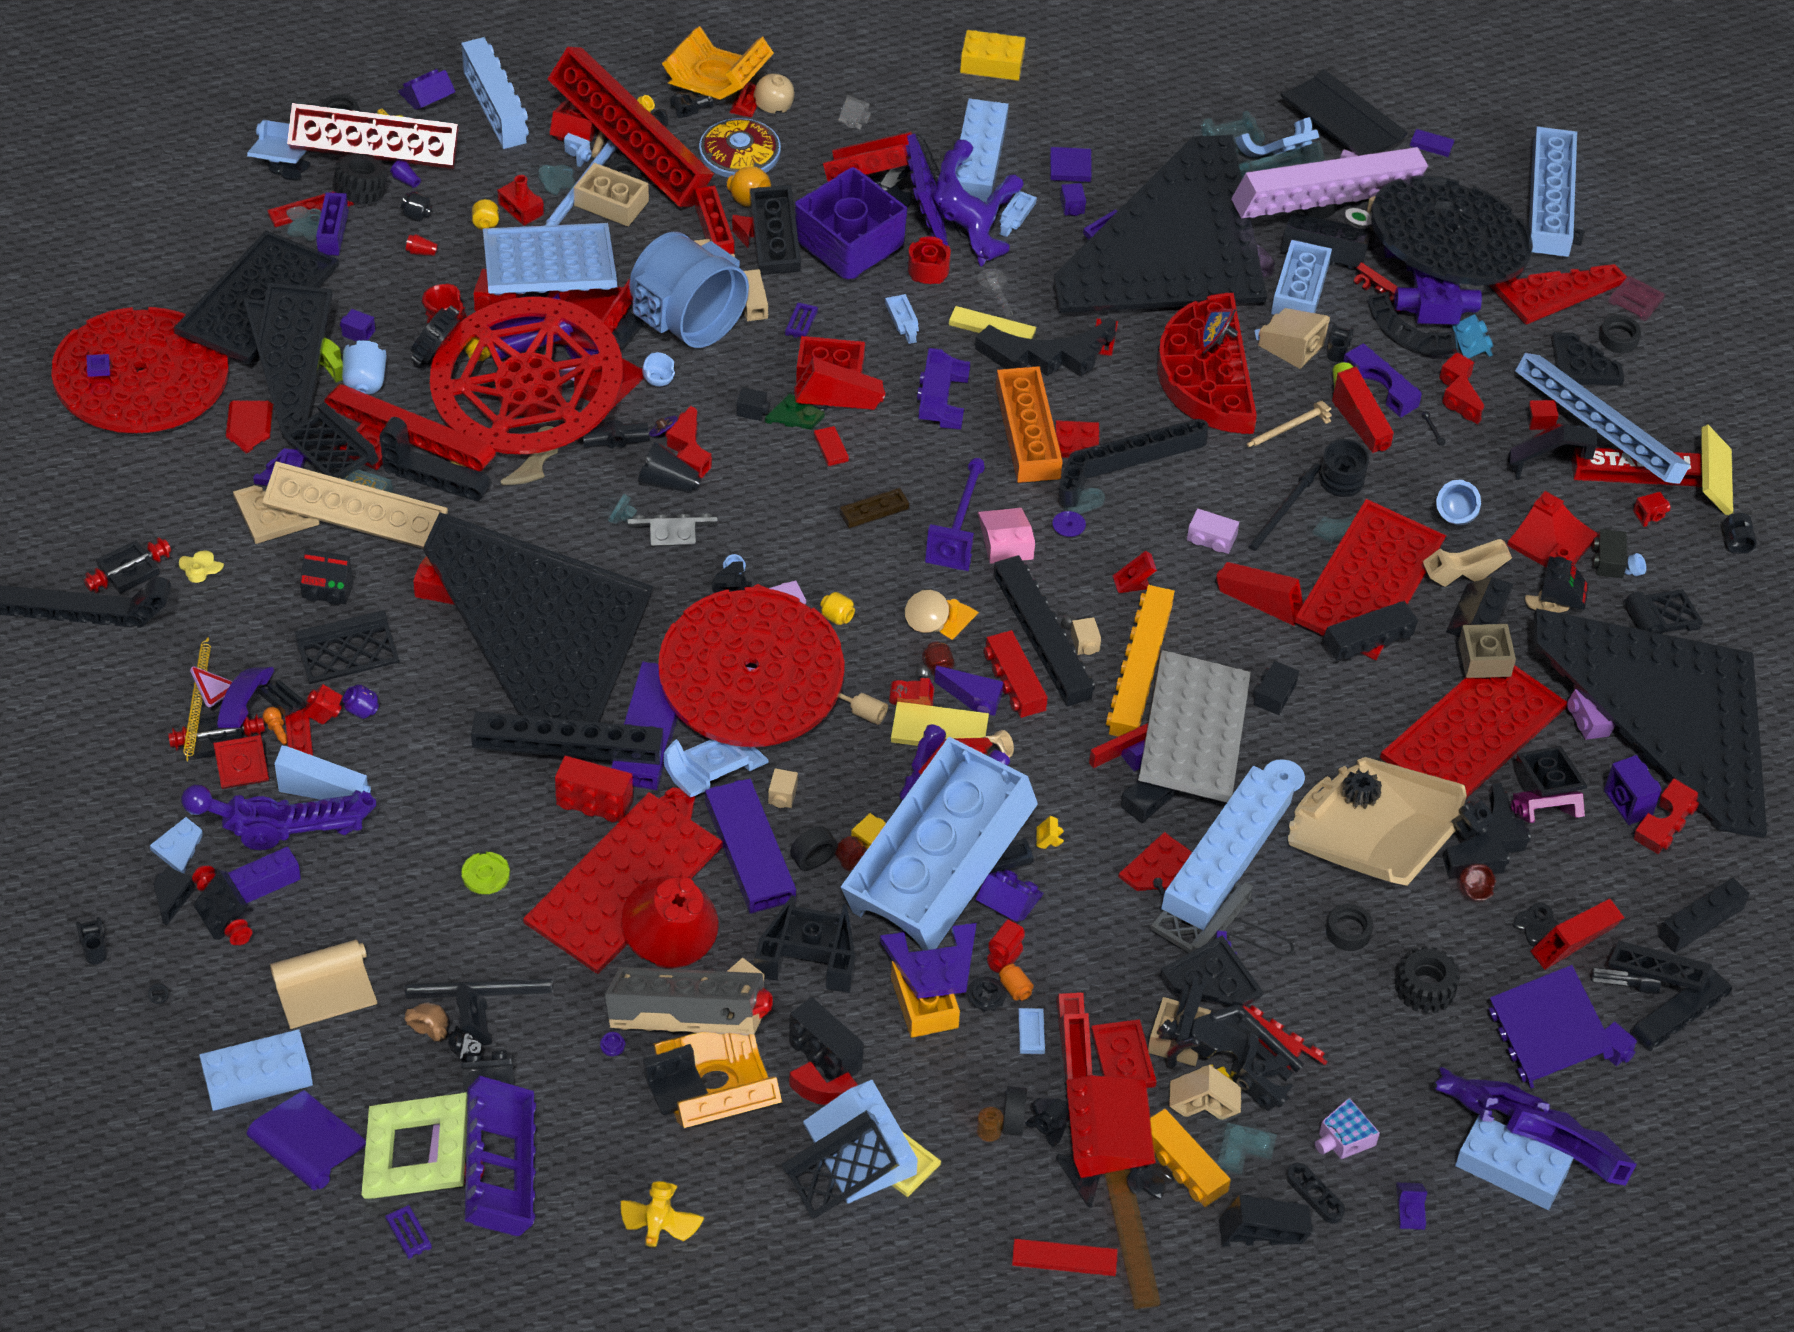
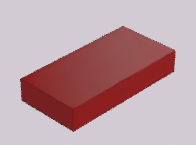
[814,426,849,466]

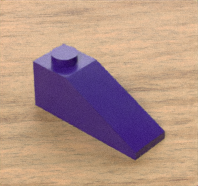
[935,666,1003,716]

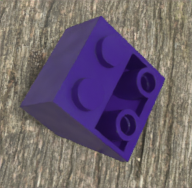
[398,69,456,110]
[976,869,1044,922]

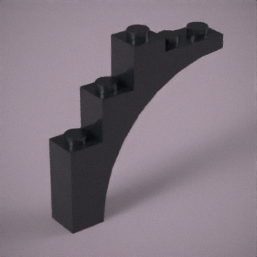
[975,317,1116,377]

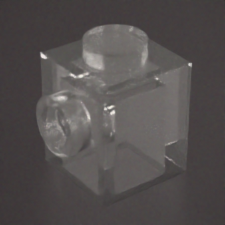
[838,95,871,130]

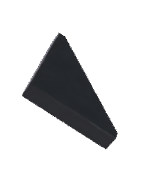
[1056,1153,1101,1208]

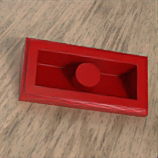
[729,81,757,118]

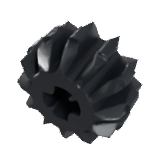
[1342,768,1382,809]

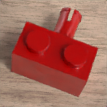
[497,175,544,226]

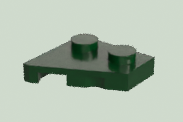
[765,393,825,430]

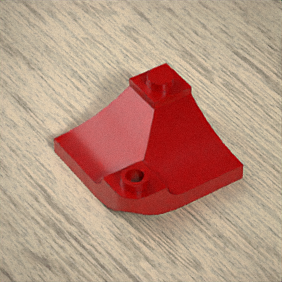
[1507,491,1598,568]

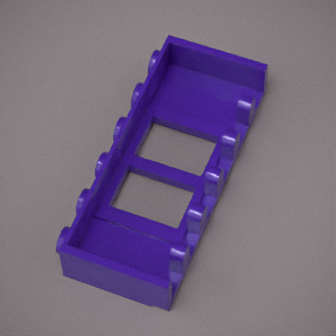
[465,1076,536,1236]

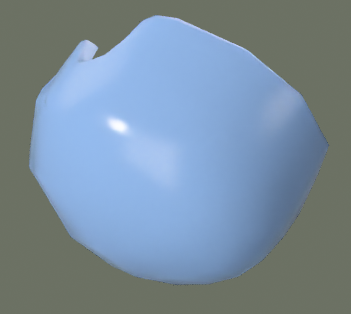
[642,352,675,387]

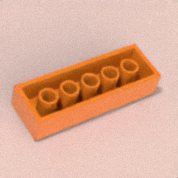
[996,366,1063,483]

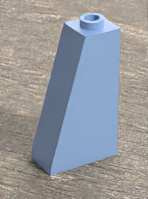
[275,745,371,800]

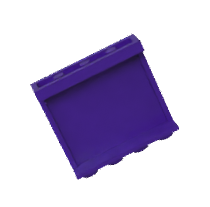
[1488,965,1614,1088]

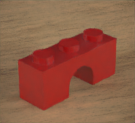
[1634,779,1699,854]

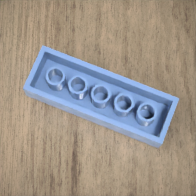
[461,37,528,149]
[956,99,1008,202]

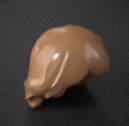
[404,1002,449,1042]

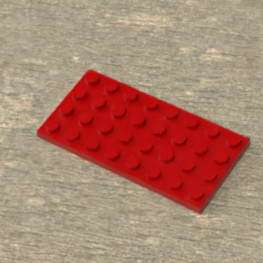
[1294,499,1446,660]
[1380,665,1568,799]
[523,792,723,974]

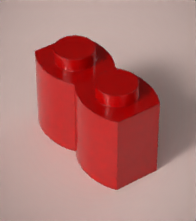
[987,919,1025,973]

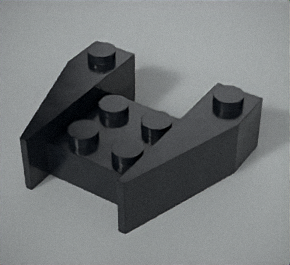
[754,895,856,993]

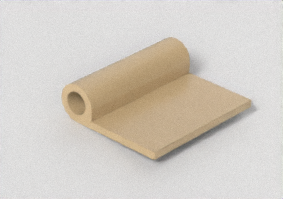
[270,939,377,1029]

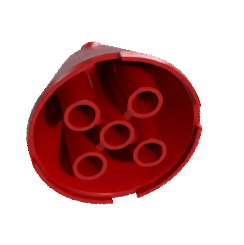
[621,876,718,969]

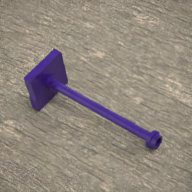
[925,458,985,571]

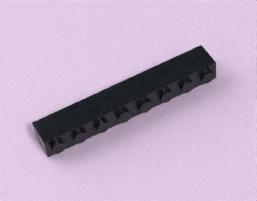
[993,555,1095,707]

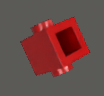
[303,684,342,724]

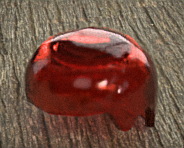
[1459,863,1496,901]

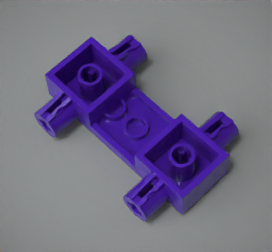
[1384,245,1482,324]

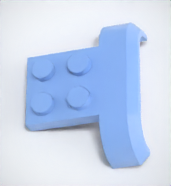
[1235,117,1319,157]

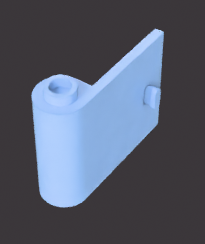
[247,120,306,164]

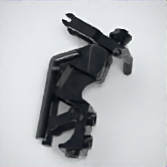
[1158,975,1304,1111]

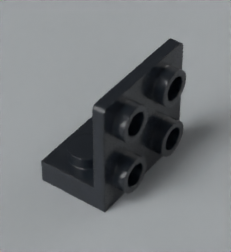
[643,1044,708,1115]

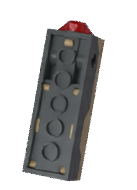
[605,967,773,1035]

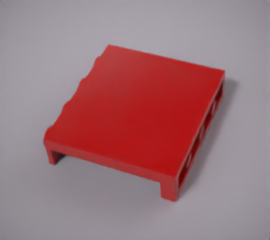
[823,131,912,182]
[547,279,633,350]

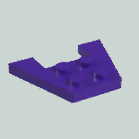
[880,923,976,999]

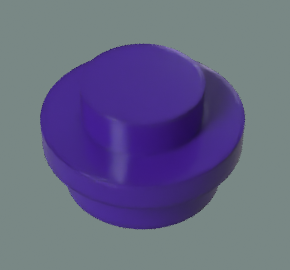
[600,1032,625,1056]

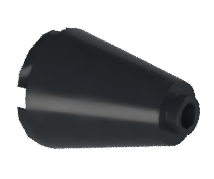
[638,442,702,493]

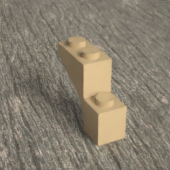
[1423,539,1512,587]

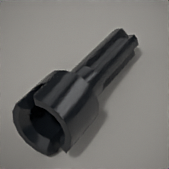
[1591,968,1661,994]

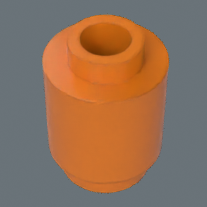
[999,964,1034,1001]

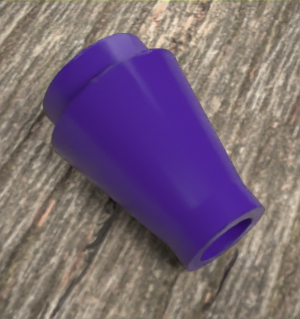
[390,160,421,189]

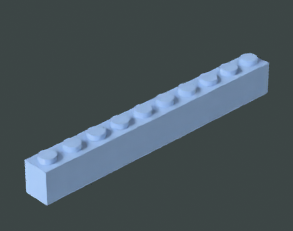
[1515,353,1690,484]

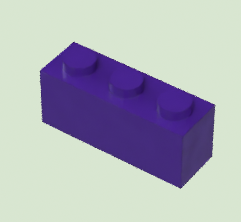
[316,192,348,255]
[228,846,301,903]

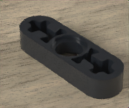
[1286,1163,1345,1224]

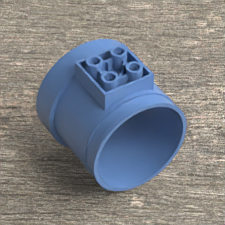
[630,232,749,348]

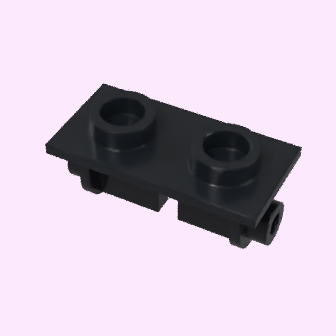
[448,1025,481,1059]

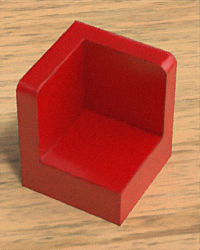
[1529,400,1558,430]

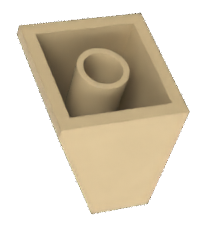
[1258,308,1330,369]

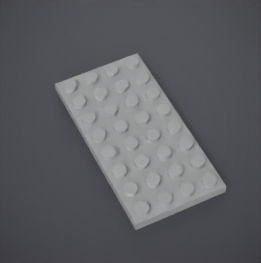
[1138,650,1251,802]

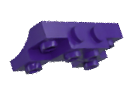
[917,348,970,430]

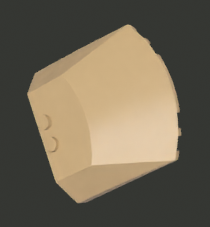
[1288,757,1467,885]

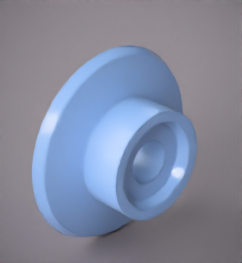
[1264,759,1305,791]

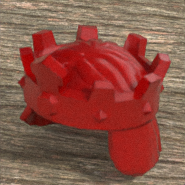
[422,283,467,323]

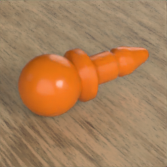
[263,707,287,745]

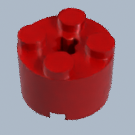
[908,236,951,284]

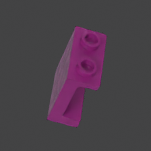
[1511,791,1585,823]

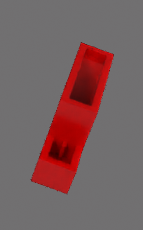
[1057,993,1092,1083]

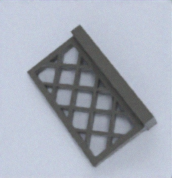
[1151,882,1253,953]

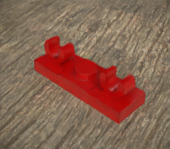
[1354,262,1401,312]

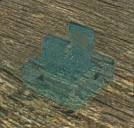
[608,494,637,524]

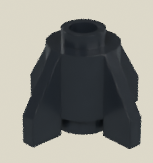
[712,561,752,593]
[1025,1098,1070,1147]

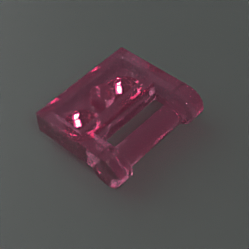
[1609,276,1665,321]

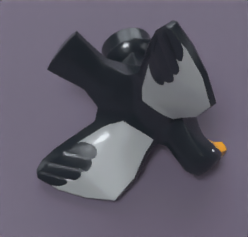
[871,164,912,207]

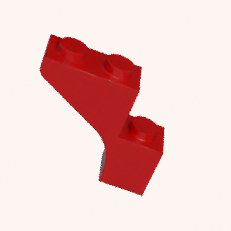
[1439,353,1484,424]
[666,406,712,478]

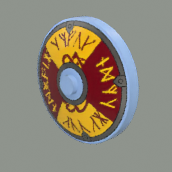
[699,118,781,178]

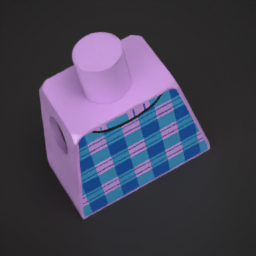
[1315,1098,1380,1159]

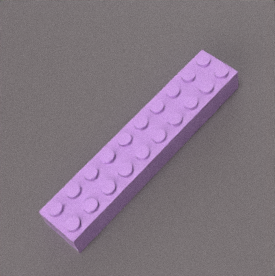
[1231,147,1428,218]

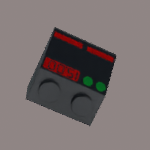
[300,549,353,605]
[1540,556,1589,610]

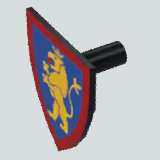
[1201,309,1238,353]

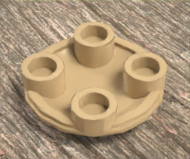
[905,590,949,633]

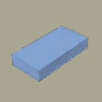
[1018,1008,1045,1054]

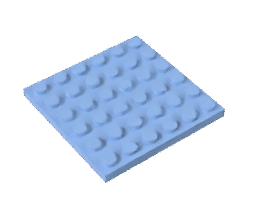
[483,223,617,295]

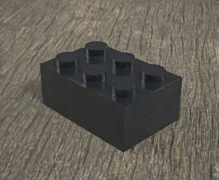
[789,997,864,1081]

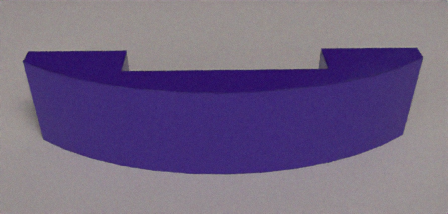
[217,667,275,728]

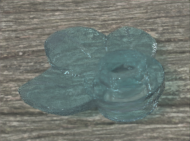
[538,165,576,195]
[286,206,321,242]

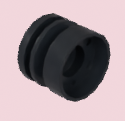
[1319,439,1370,497]

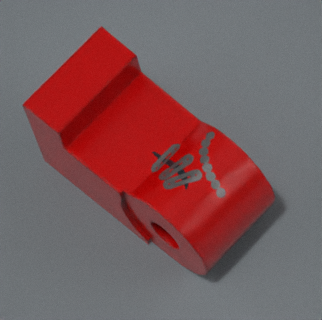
[889,678,934,706]

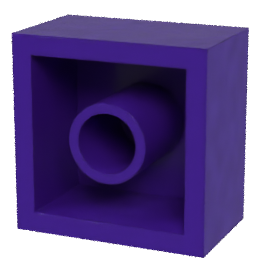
[1604,755,1661,825]

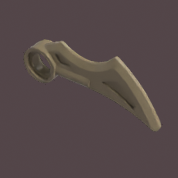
[501,426,558,485]

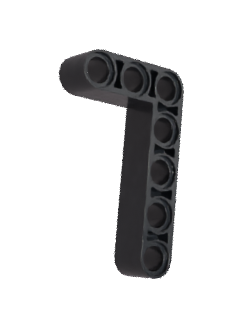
[379,417,491,501]

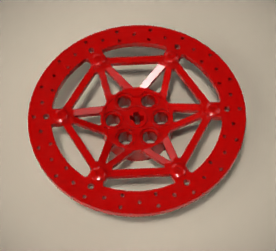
[430,297,623,454]

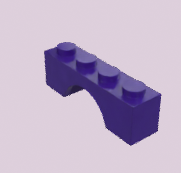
[1343,343,1422,418]

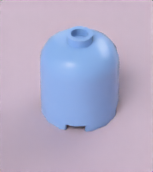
[342,340,387,395]
[1436,480,1481,525]

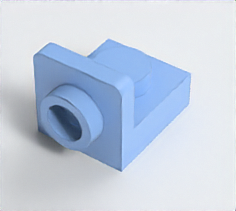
[564,133,592,167]

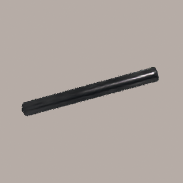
[405,979,553,999]

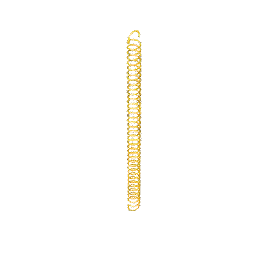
[183,637,211,762]

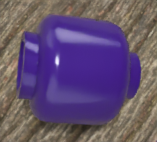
[343,684,379,719]

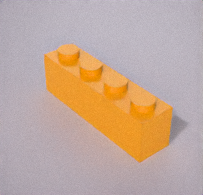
[1151,1109,1231,1207]

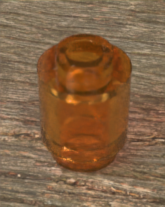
[977,1107,1004,1142]

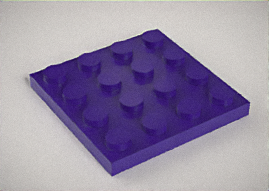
[906,134,948,246]

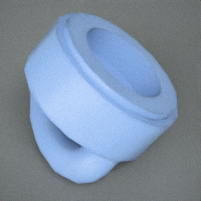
[1625,553,1646,576]

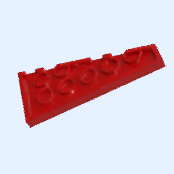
[1489,264,1627,325]

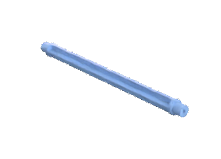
[545,140,618,226]

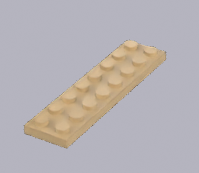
[262,461,448,549]

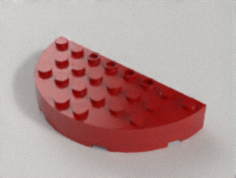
[1157,293,1257,434]

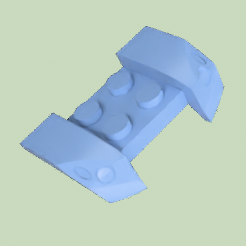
[664,739,769,797]

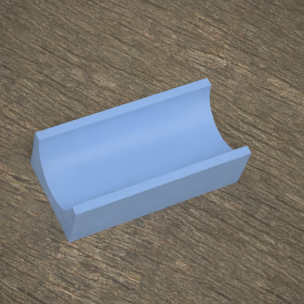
[841,737,1038,950]

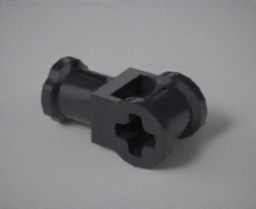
[670,91,713,119]

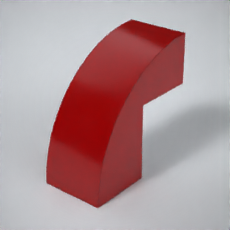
[789,1062,858,1105]

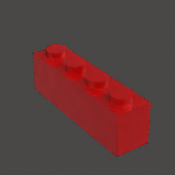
[695,186,734,254]
[983,630,1048,718]

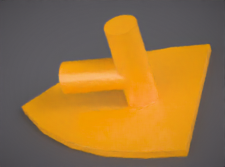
[939,599,979,640]

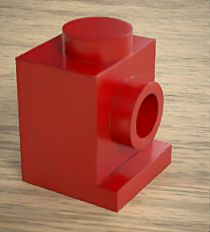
[1633,492,1670,527]

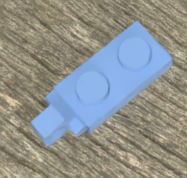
[1000,191,1037,237]
[885,294,919,344]

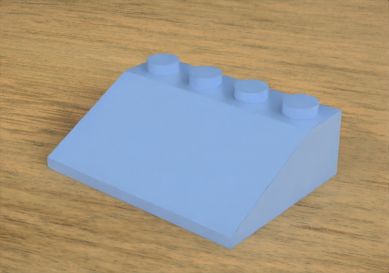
[803,1080,917,1203]

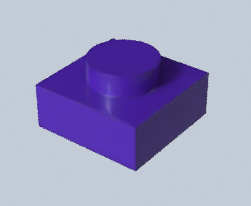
[87,354,110,377]

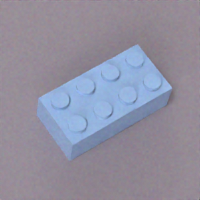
[1271,240,1332,315]
[199,1029,313,1111]
[1456,1115,1573,1210]

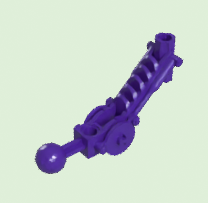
[181,784,376,850]

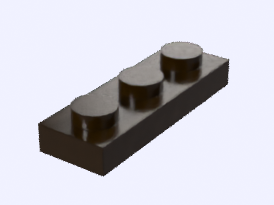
[840,488,909,528]

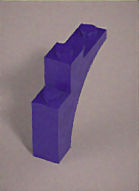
[1506,1106,1637,1186]

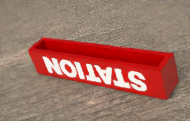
[1572,447,1702,487]

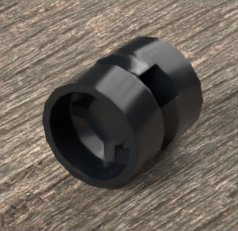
[1723,513,1757,554]

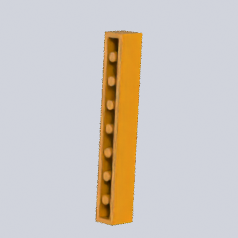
[1106,585,1175,737]

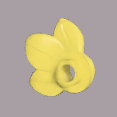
[179,550,224,583]

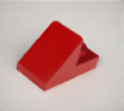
[732,215,754,248]
[1113,551,1157,593]

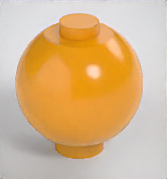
[727,166,771,207]

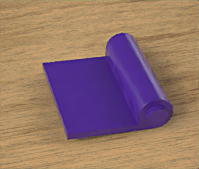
[489,293,573,360]
[247,1090,366,1190]

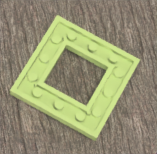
[362,1093,468,1199]

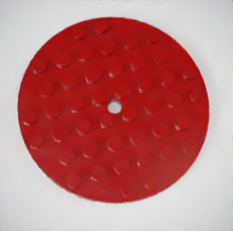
[51,307,229,433]
[658,587,845,747]

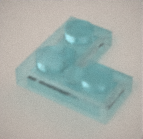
[1217,1122,1277,1174]

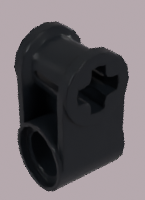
[1327,324,1354,362]
[76,917,107,965]

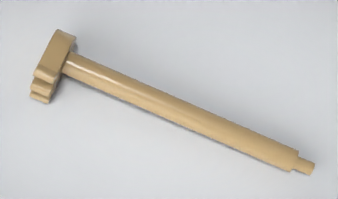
[1247,401,1332,447]

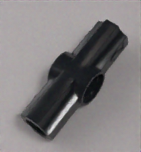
[582,420,649,449]

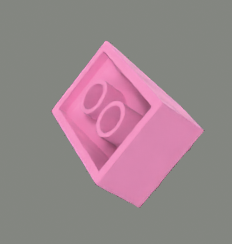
[978,508,1035,564]

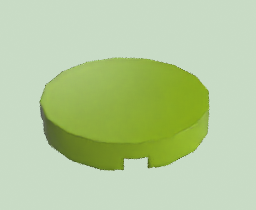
[462,852,510,894]

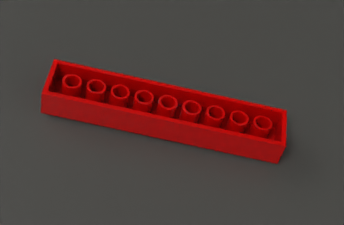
[547,46,714,207]

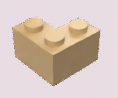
[1170,1065,1241,1120]

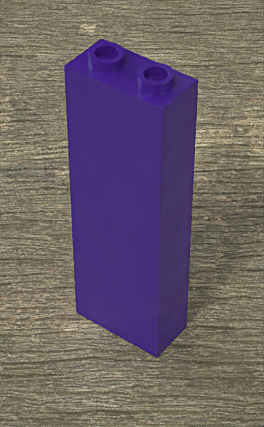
[611,662,678,790]
[705,778,796,914]

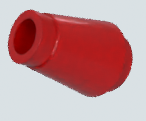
[405,234,438,256]

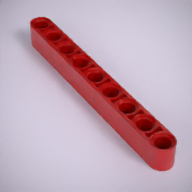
[324,384,496,471]

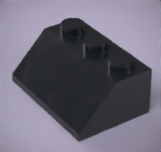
[1446,577,1513,637]

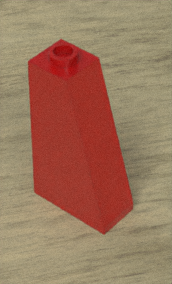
[794,357,885,410]
[1332,366,1394,453]
[1216,562,1303,626]
[1531,899,1625,970]

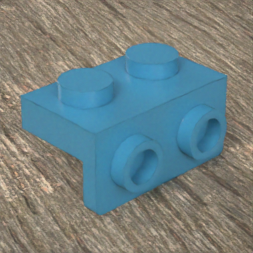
[1452,314,1494,359]

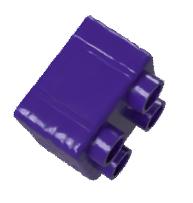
[795,167,907,279]

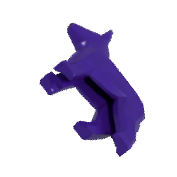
[1433,1067,1550,1122]

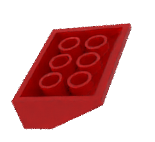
[1066,1075,1156,1178]

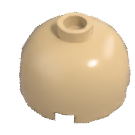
[753,73,794,113]

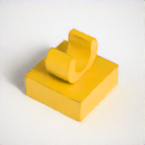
[1037,816,1064,849]

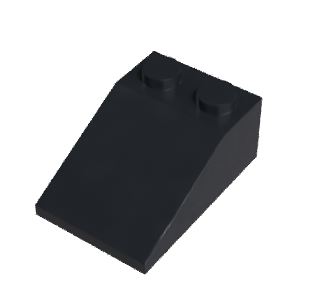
[1516,746,1587,797]

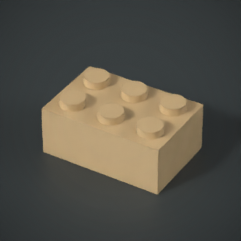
[574,163,649,227]

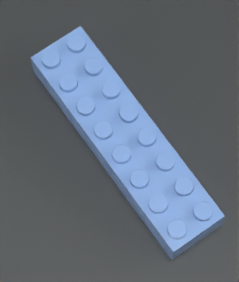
[1529,127,1577,257]
[1161,765,1295,931]

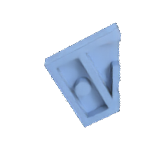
[150,817,203,874]

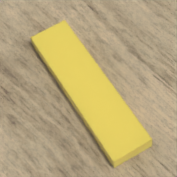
[949,306,1036,339]

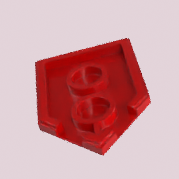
[226,401,273,454]

